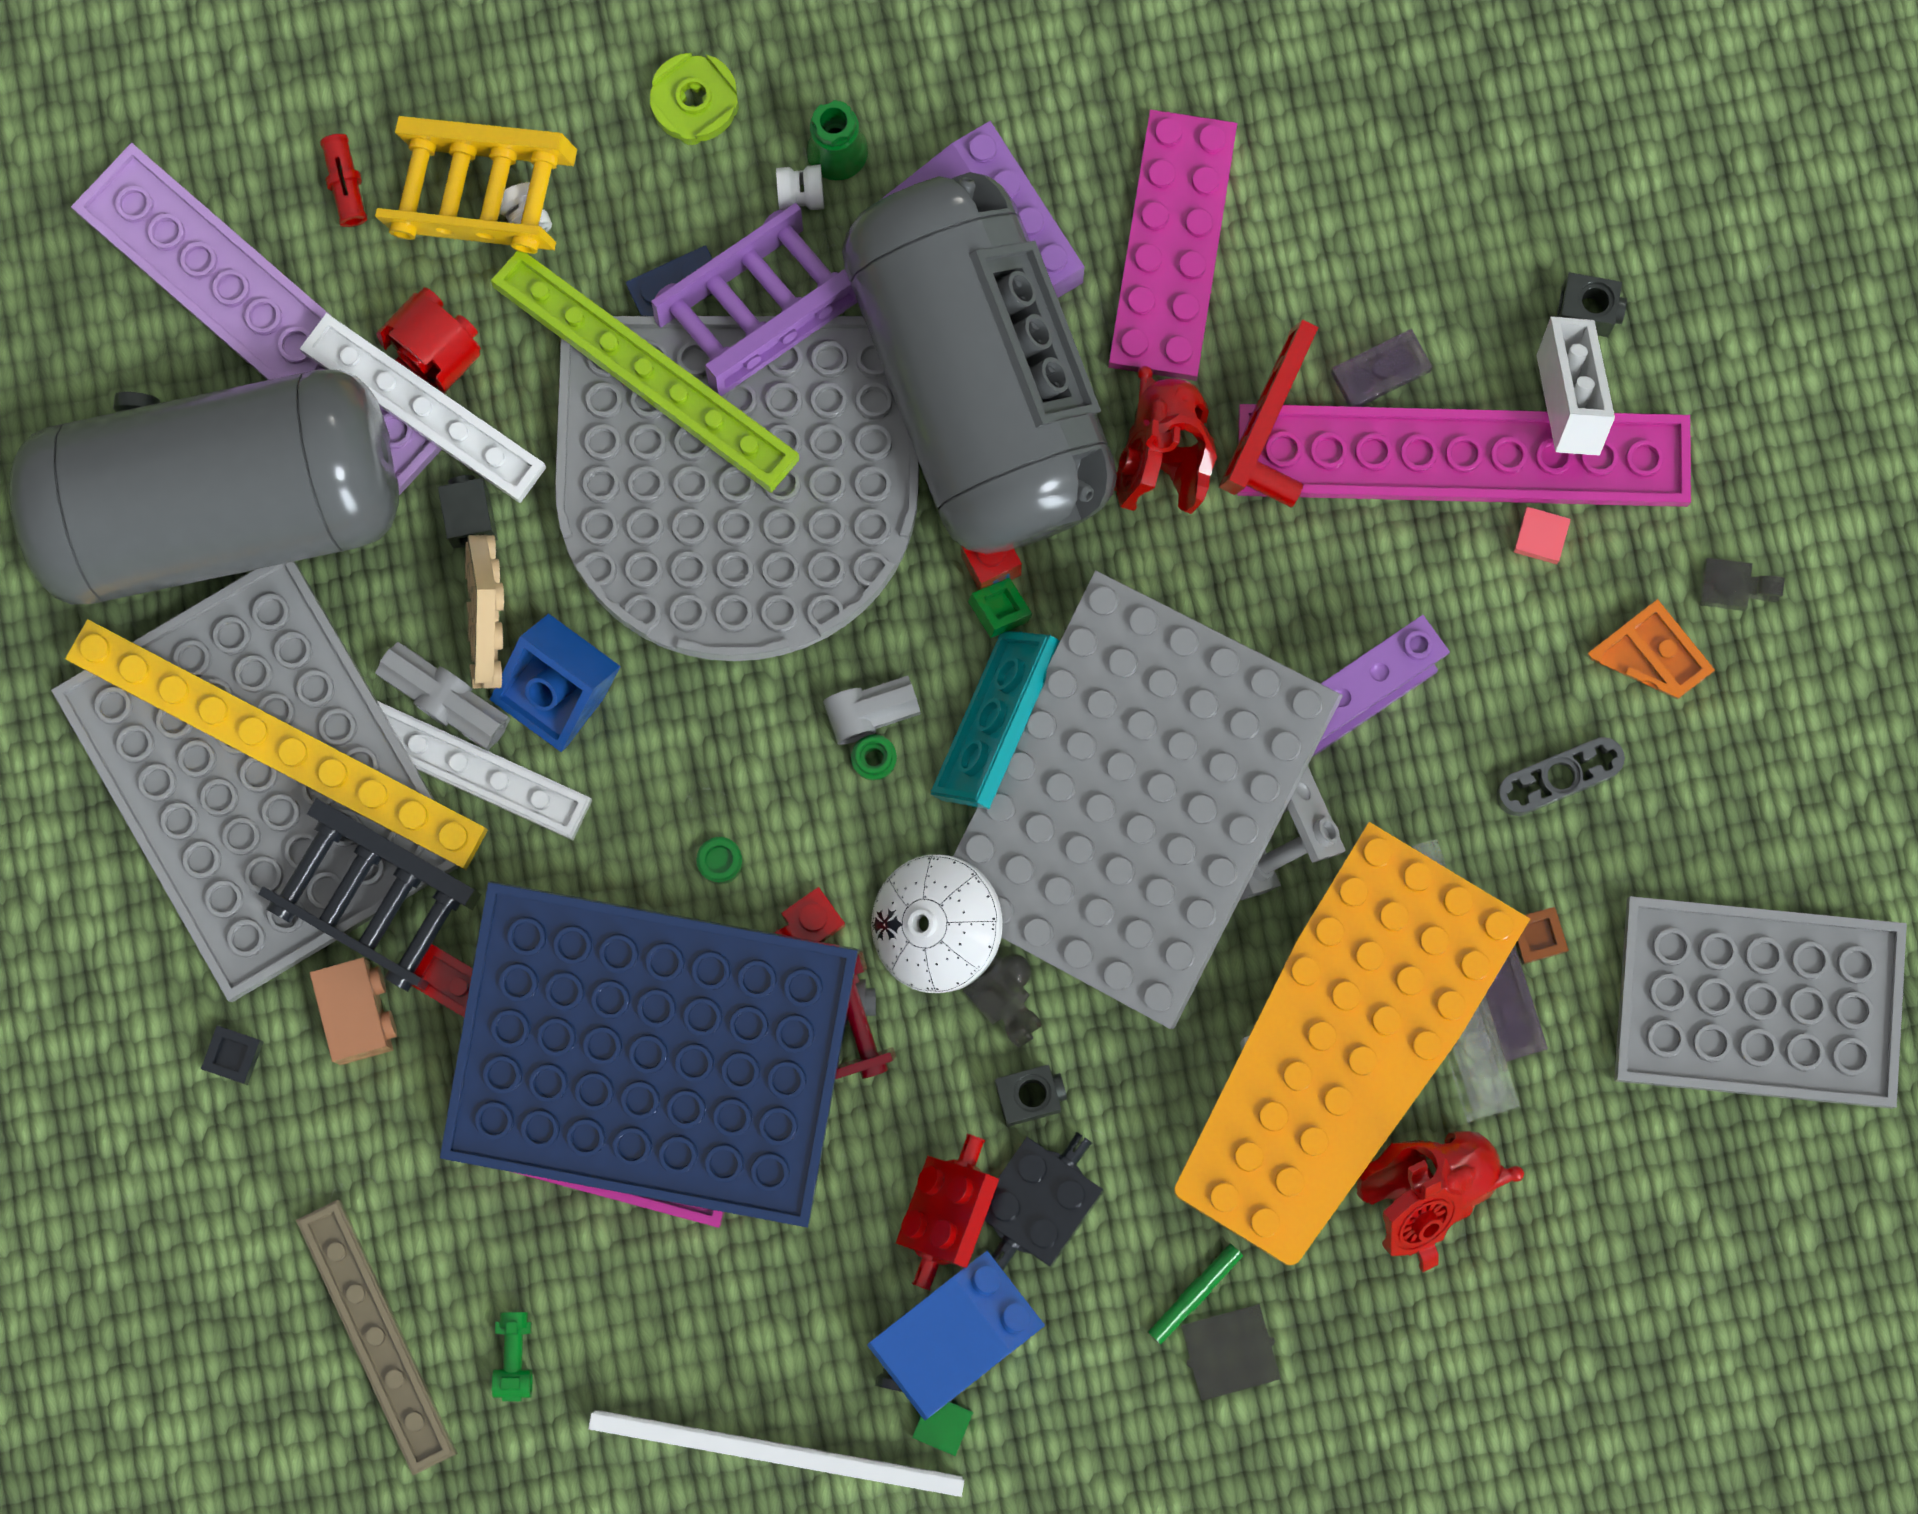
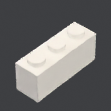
[1536,317,1615,455]

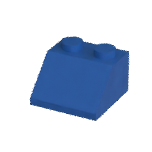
[489,614,621,752]

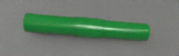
[1147,1243,1243,1345]

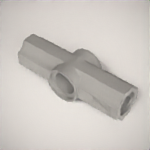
[375,642,511,751]

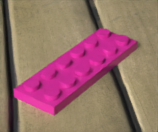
[1108,109,1237,381]

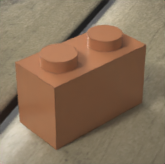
[310,957,397,1065]

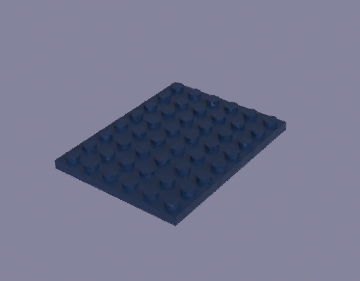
[440,881,859,1228]

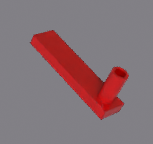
[1219,319,1319,508]

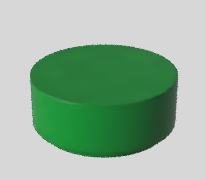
[696,837,743,884]

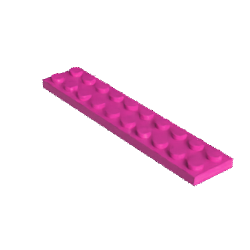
[1237,404,1691,507]

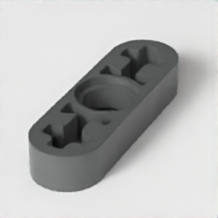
[1497,737,1625,816]

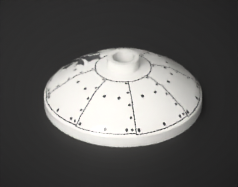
[871,855,1003,993]

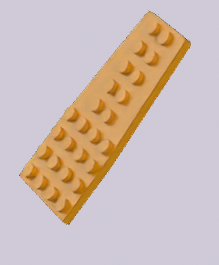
[1174,822,1530,1266]

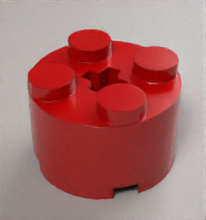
[376,287,481,394]

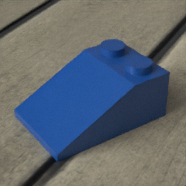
[867,1251,1045,1420]

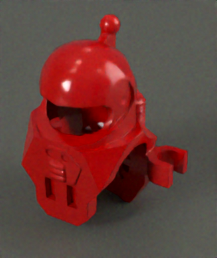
[1114,366,1217,514]
[1357,1131,1524,1272]

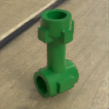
[492,1312,533,1401]

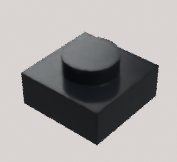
[201,1025,264,1085]

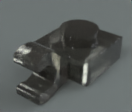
[1700,558,1785,611]
[963,961,1042,1048]

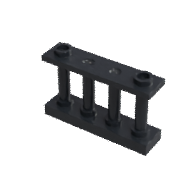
[258,798,482,992]

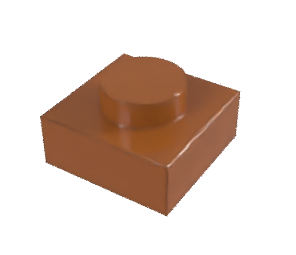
[1515,907,1569,965]

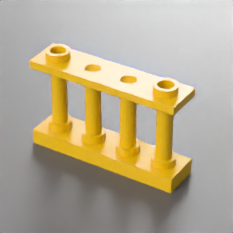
[375,116,577,254]

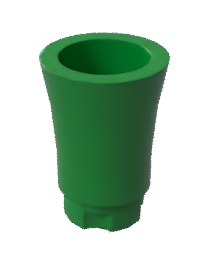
[807,100,868,180]

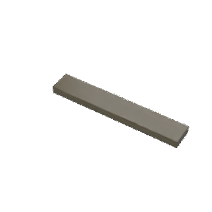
[296,1200,458,1475]

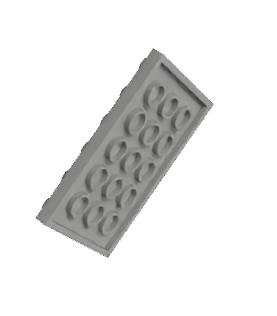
[1614,896,1907,1109]

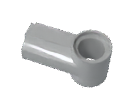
[823,676,921,745]

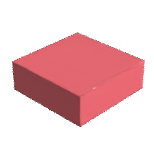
[1513,507,1571,565]

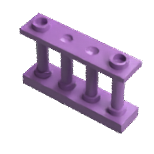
[651,203,857,396]
[1312,615,1450,757]

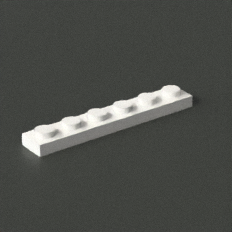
[300,313,547,503]

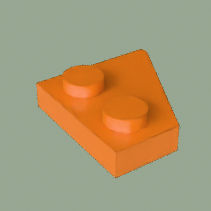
[1587,599,1715,699]

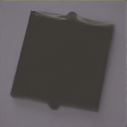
[1180,1304,1281,1401]

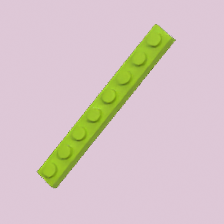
[491,251,800,493]

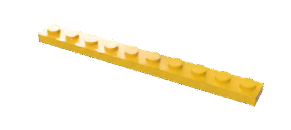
[65,619,488,870]

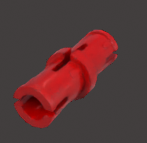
[320,134,368,227]

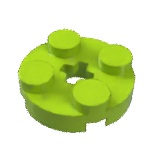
[650,53,739,145]

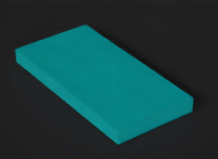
[930,631,1060,809]

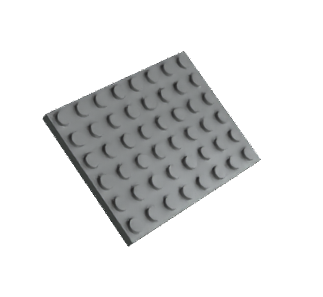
[51,561,459,1002]
[953,570,1343,1029]

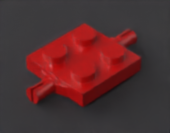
[895,1134,999,1291]

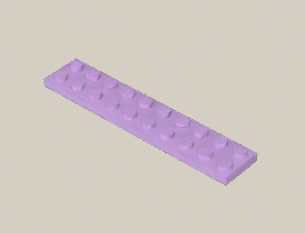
[71,143,442,495]

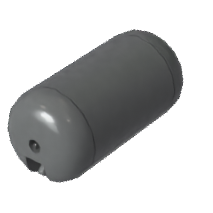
[842,172,1117,554]
[9,370,399,605]

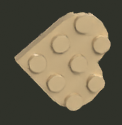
[465,535,504,689]

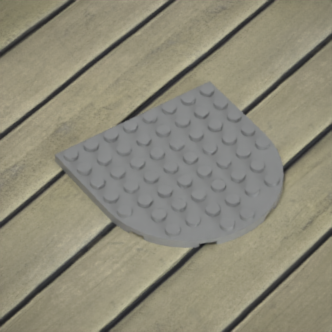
[555,316,919,661]

